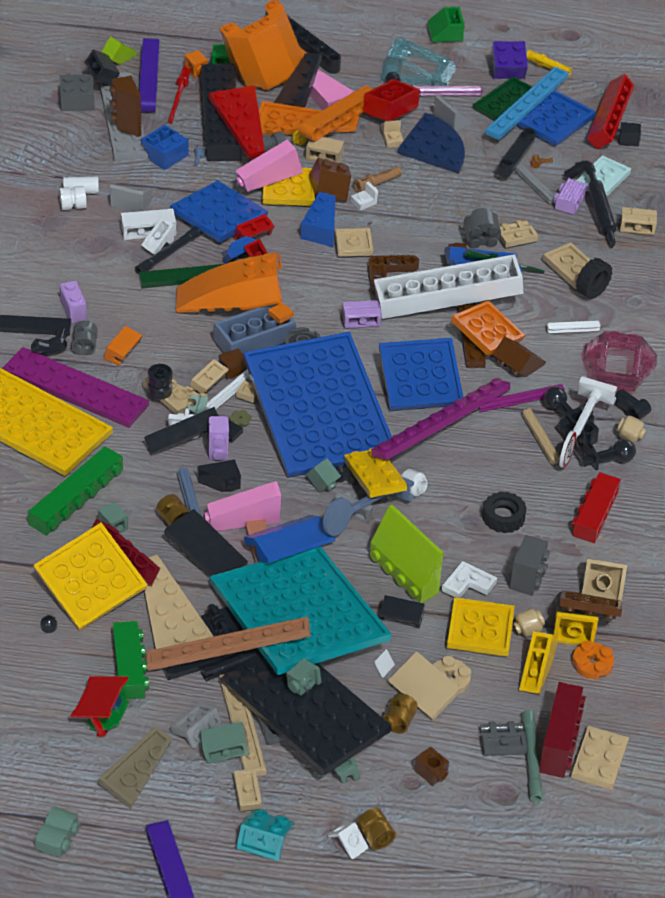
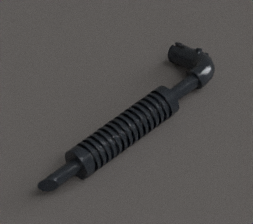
[564,161,616,248]

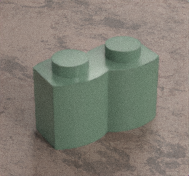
[35,806,80,858]

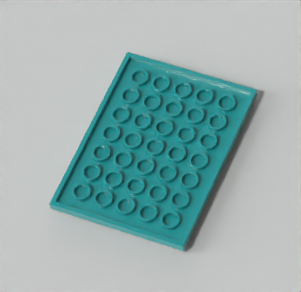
[210,546,391,675]

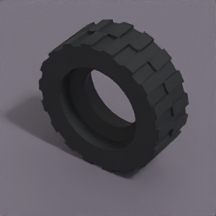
[576,258,613,299]
[482,491,527,533]

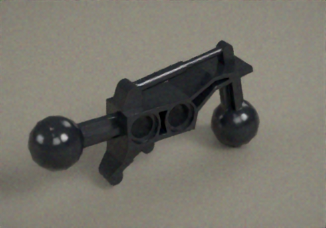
[544,386,636,471]

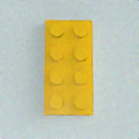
[344,448,407,498]

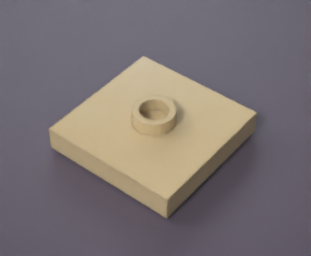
[335,228,374,256]

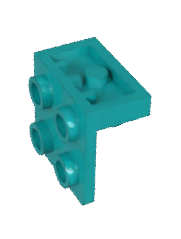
[236,809,294,861]

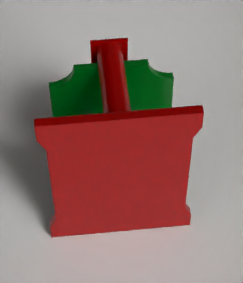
[70,676,130,737]

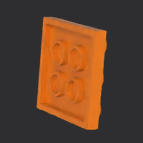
[451,301,525,356]

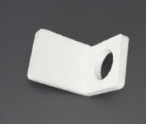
[327,822,368,859]

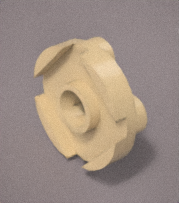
[433,656,471,695]

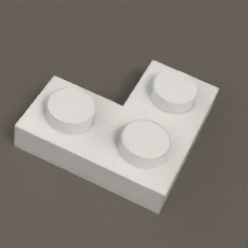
[442,561,497,598]

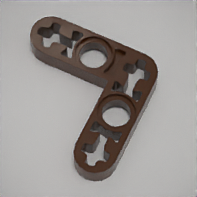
[368,255,419,295]

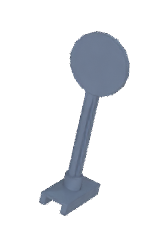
[323,477,414,536]

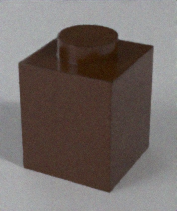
[219,348,247,380]

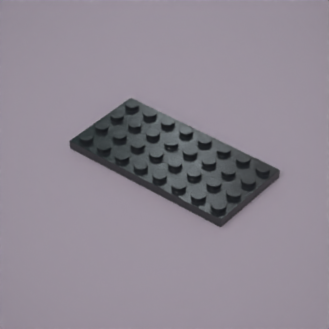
[220,653,392,775]

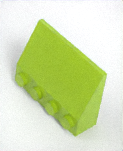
[370,505,444,603]

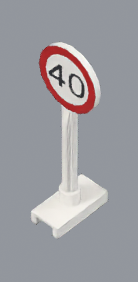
[560,376,617,468]

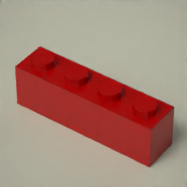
[571,472,621,543]

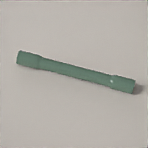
[522,710,543,803]

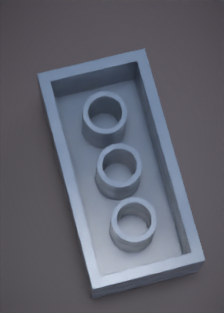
[213,303,296,354]

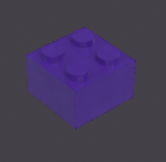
[491,41,528,79]

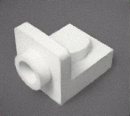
[350,182,378,210]

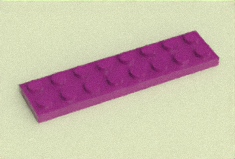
[2,347,149,428]

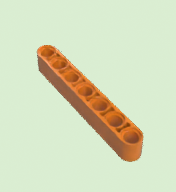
[299,85,373,141]

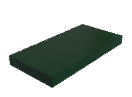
[472,76,532,121]

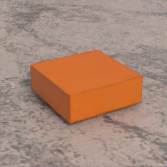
[268,303,294,324]

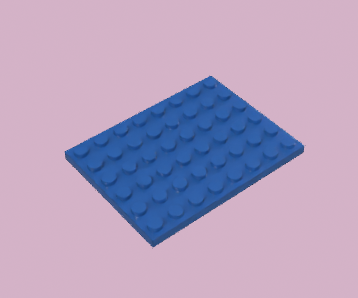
[243,332,392,477]

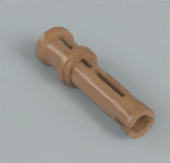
[353,166,402,193]

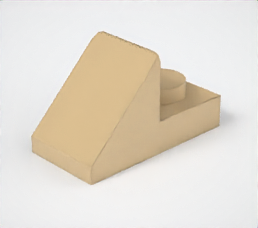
[380,120,403,148]

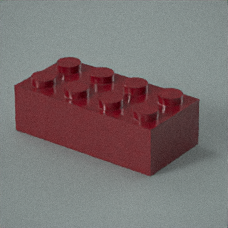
[540,682,586,778]

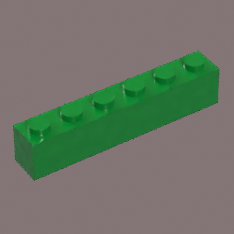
[28,446,123,536]

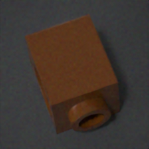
[414,746,449,786]

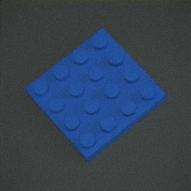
[516,90,596,146]
[170,180,268,243]
[379,338,463,410]

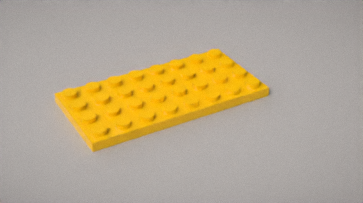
[0,368,113,476]

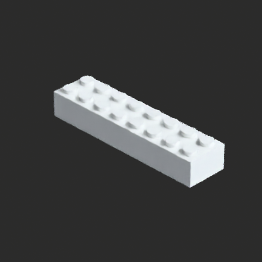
[374,254,524,319]

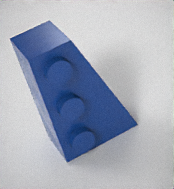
[300,192,336,247]

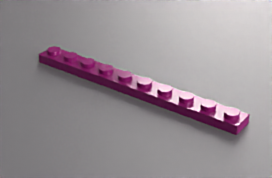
[371,378,510,461]

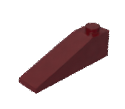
[91,519,160,587]

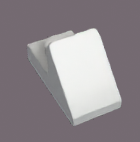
[141,217,175,255]

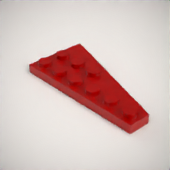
[209,85,265,159]

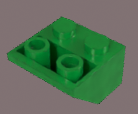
[427,6,465,42]

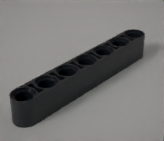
[265,10,341,74]

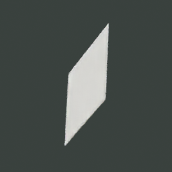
[374,649,395,678]

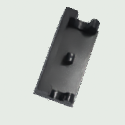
[380,595,425,628]

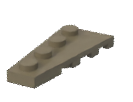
[98,726,172,809]

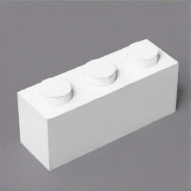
[121,209,176,240]

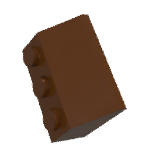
[109,76,142,137]

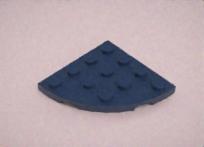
[397,113,465,174]

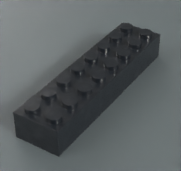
[201,63,241,162]

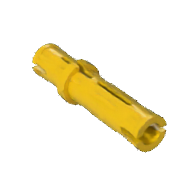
[526,50,572,77]

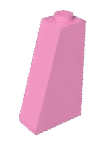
[309,70,354,110]
[235,140,303,192]
[204,481,281,531]

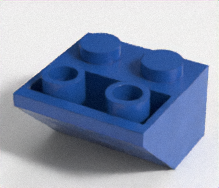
[141,125,189,170]

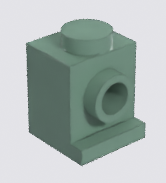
[286,659,321,695]

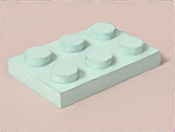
[576,155,631,196]

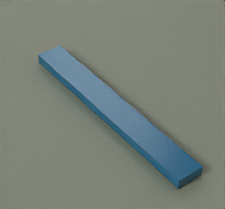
[485,67,569,140]

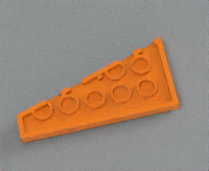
[259,101,359,135]

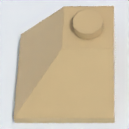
[582,558,627,600]

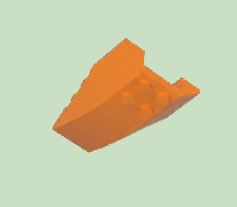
[176,252,282,313]

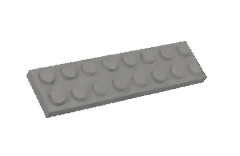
[99,72,148,161]

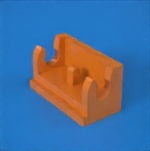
[104,325,143,365]

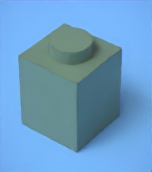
[306,458,341,492]
[98,502,128,533]

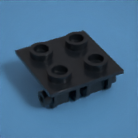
[201,604,244,637]

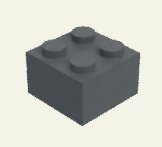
[60,74,95,111]
[510,535,550,596]

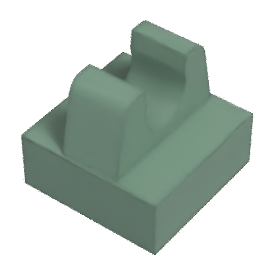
[186,395,209,414]

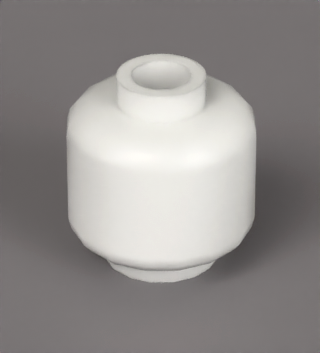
[401,469,428,497]

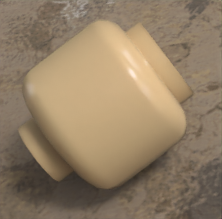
[617,416,646,443]
[513,608,545,638]

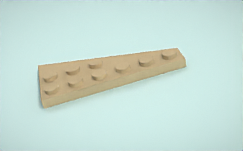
[144,555,213,649]

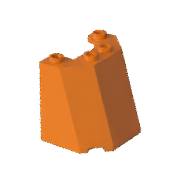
[219,0,303,90]

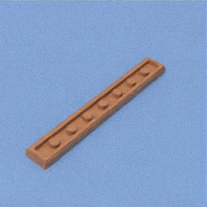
[146,617,311,671]

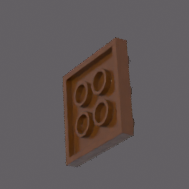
[560,590,622,619]

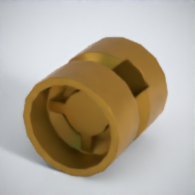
[156,494,190,526]
[383,693,418,734]
[357,807,396,850]

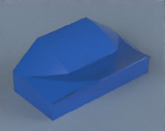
[222,236,256,264]

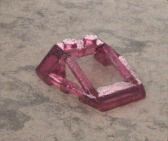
[583,331,657,391]

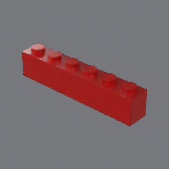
[587,74,635,149]

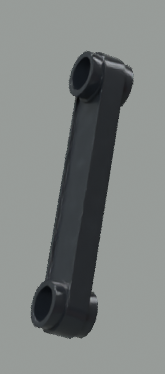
[498,128,536,177]

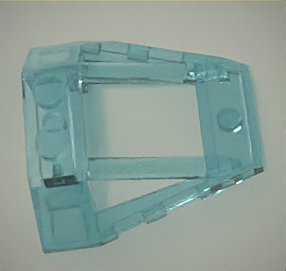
[381,38,457,86]

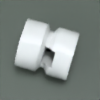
[59,186,86,211]

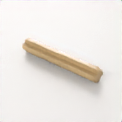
[522,408,560,465]

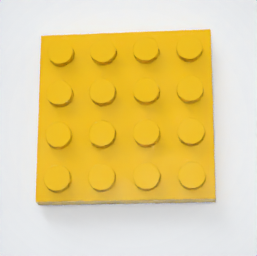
[33,523,147,631]

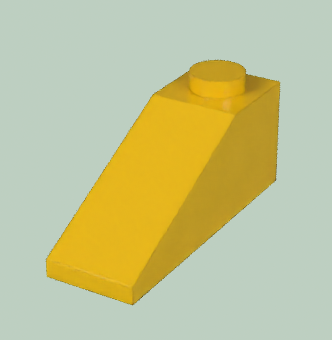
[519,631,558,695]

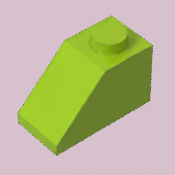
[101,36,138,65]

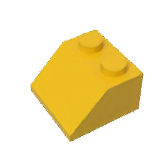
[553,611,598,646]

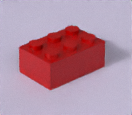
[363,79,420,122]

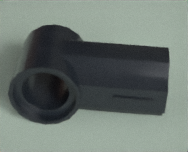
[615,389,651,420]

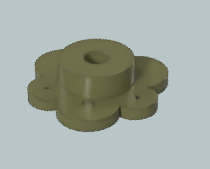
[229,410,251,426]

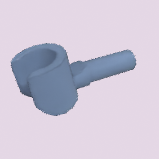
[194,145,205,166]

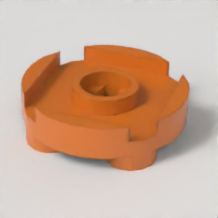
[572,641,614,679]

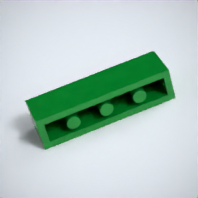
[113,621,149,699]

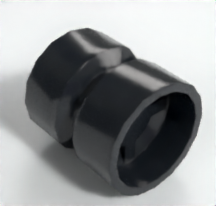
[148,363,172,399]

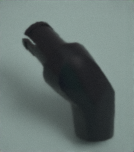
[31,328,68,356]

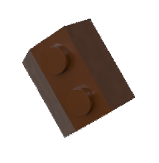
[309,158,351,202]
[493,336,546,376]

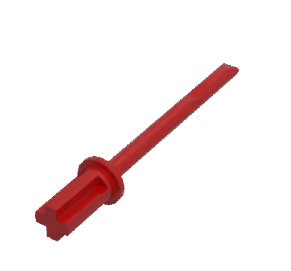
[168,65,191,124]

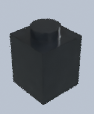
[616,122,641,147]

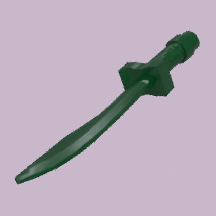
[464,249,545,273]

